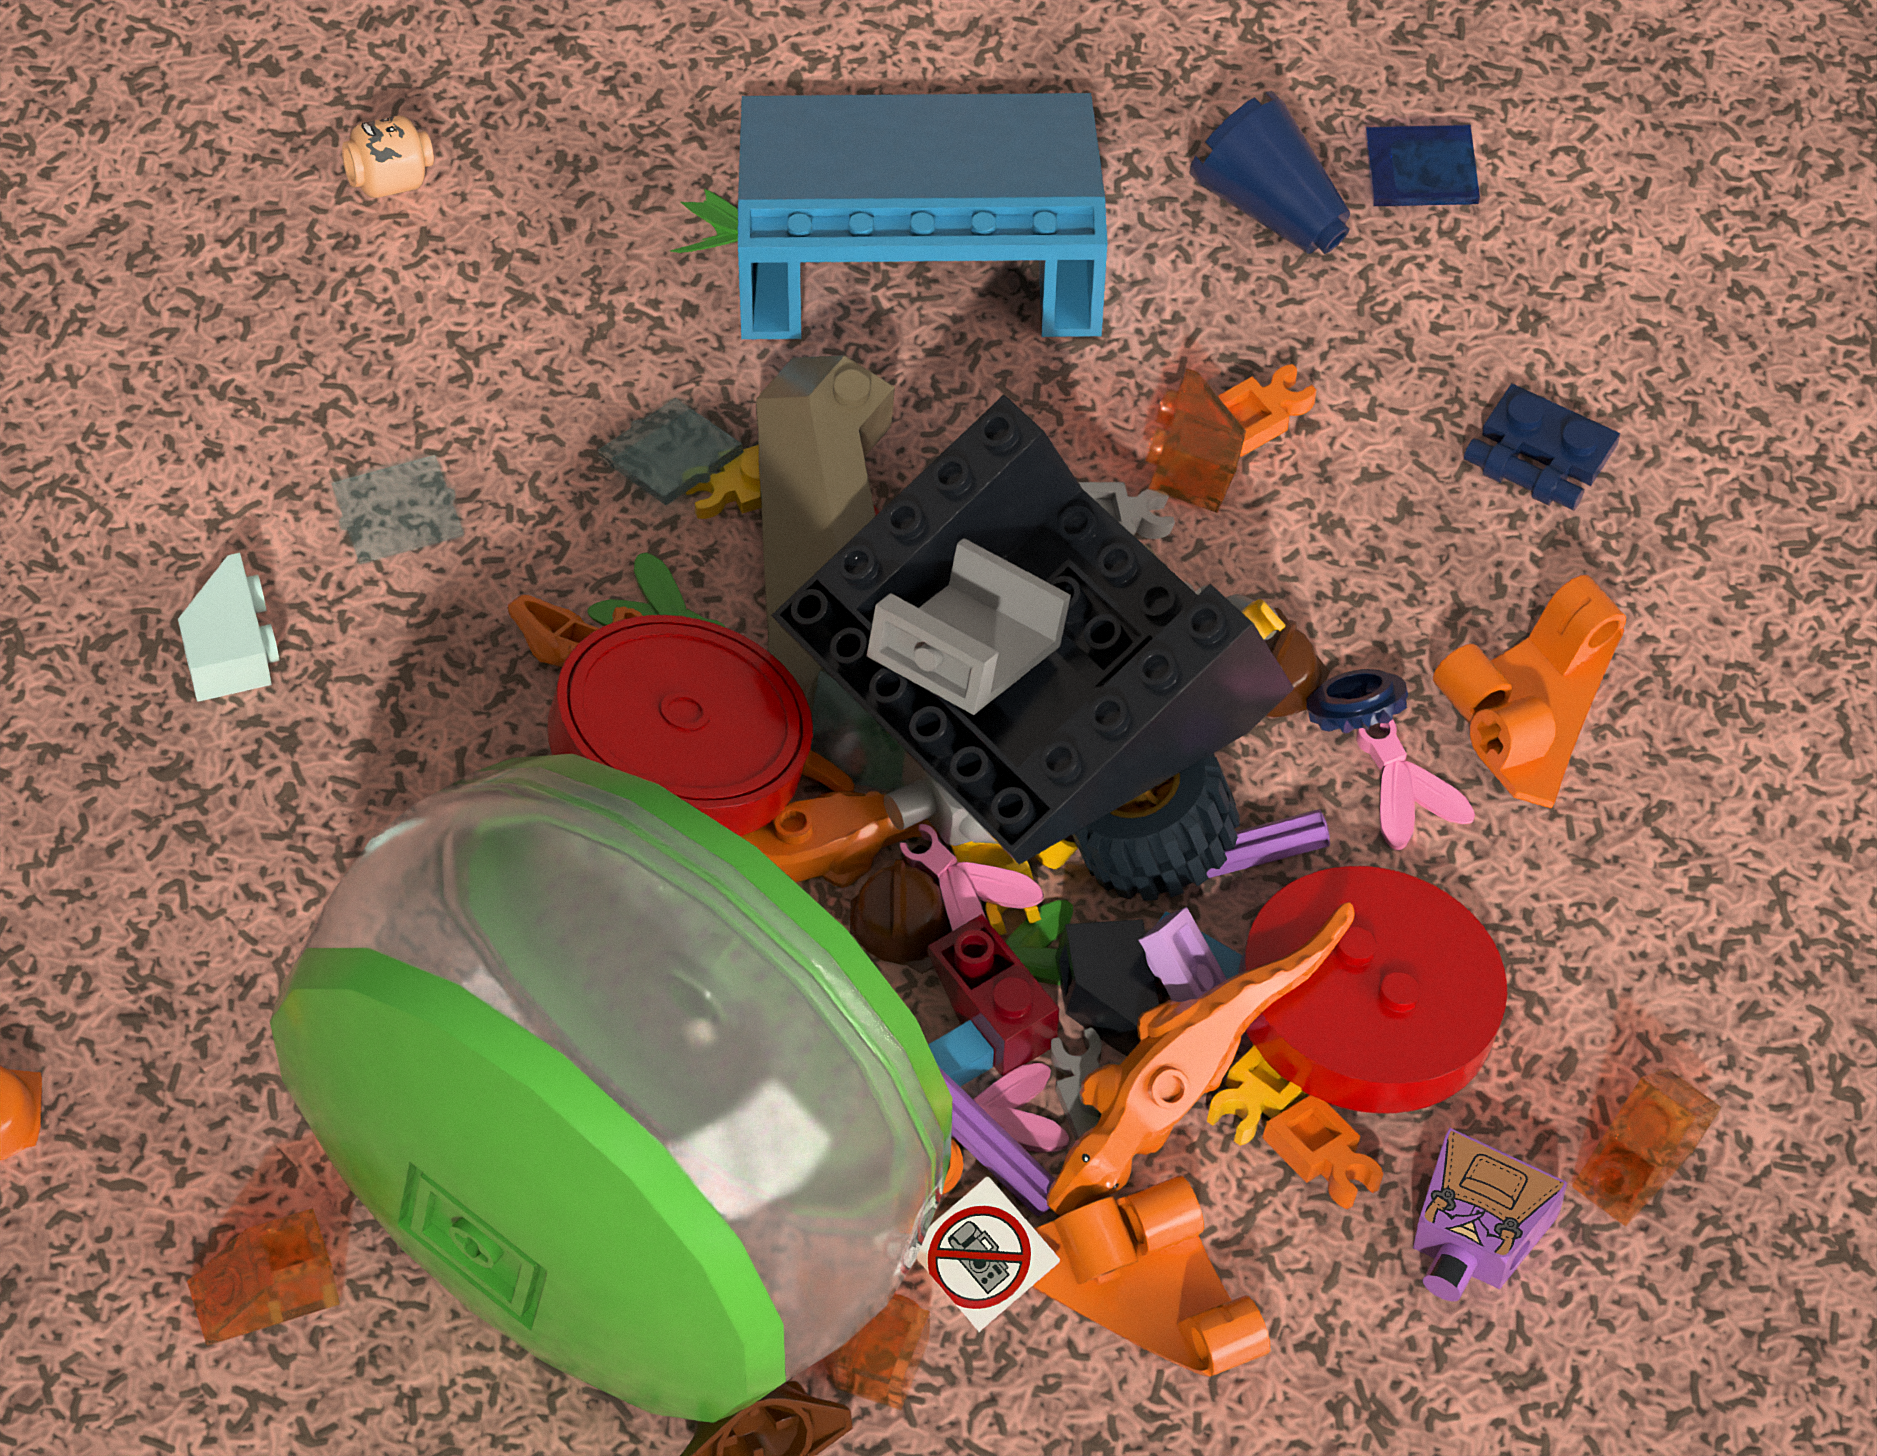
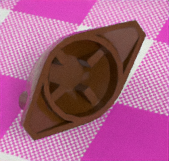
[680,1381,853,1456]

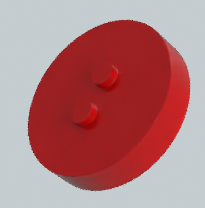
[547,615,813,837]
[1238,866,1507,1113]

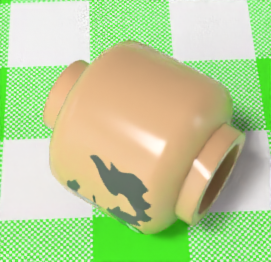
[342,115,434,198]

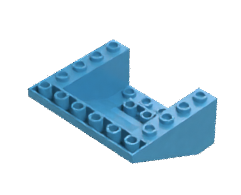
[738,93,1107,340]

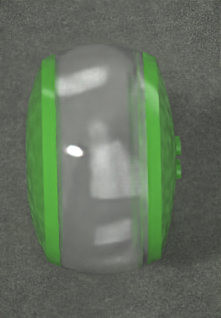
[270,754,953,1423]

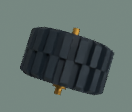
[1072,753,1240,901]

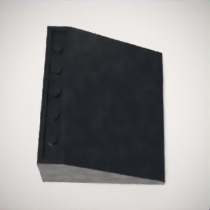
[771,395,1294,865]

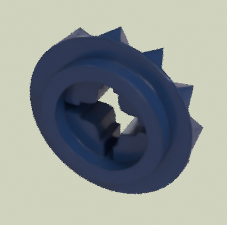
[1306,669,1408,734]

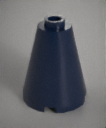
[1189,91,1350,254]

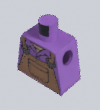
[1413,1128,1568,1301]

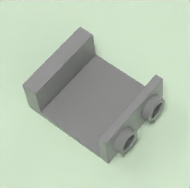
[867,538,1071,715]

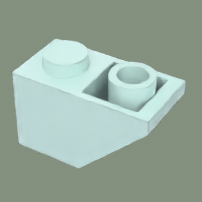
[178,553,279,702]

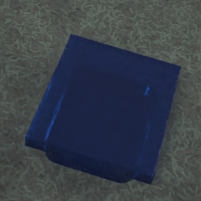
[1365,125,1480,206]

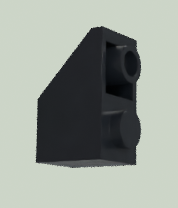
[1055,919,1164,1056]

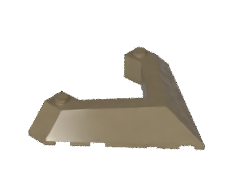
[756,355,1158,735]

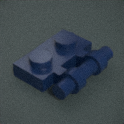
[1464,383,1620,511]

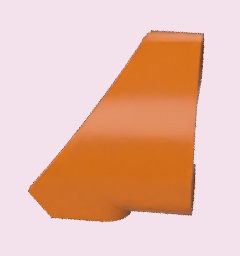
[1433,575,1626,808]
[1032,1175,1271,1377]

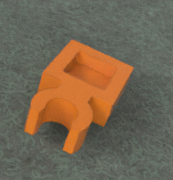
[1202,364,1316,458]
[1262,1095,1384,1209]

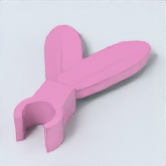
[1356,719,1475,850]
[900,824,1044,931]
[952,1063,1069,1153]

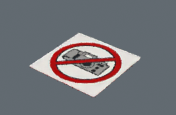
[906,1177,1060,1332]

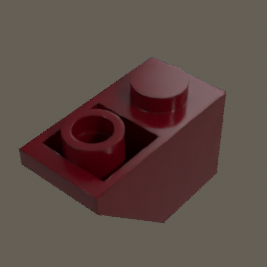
[927,914,1059,1077]

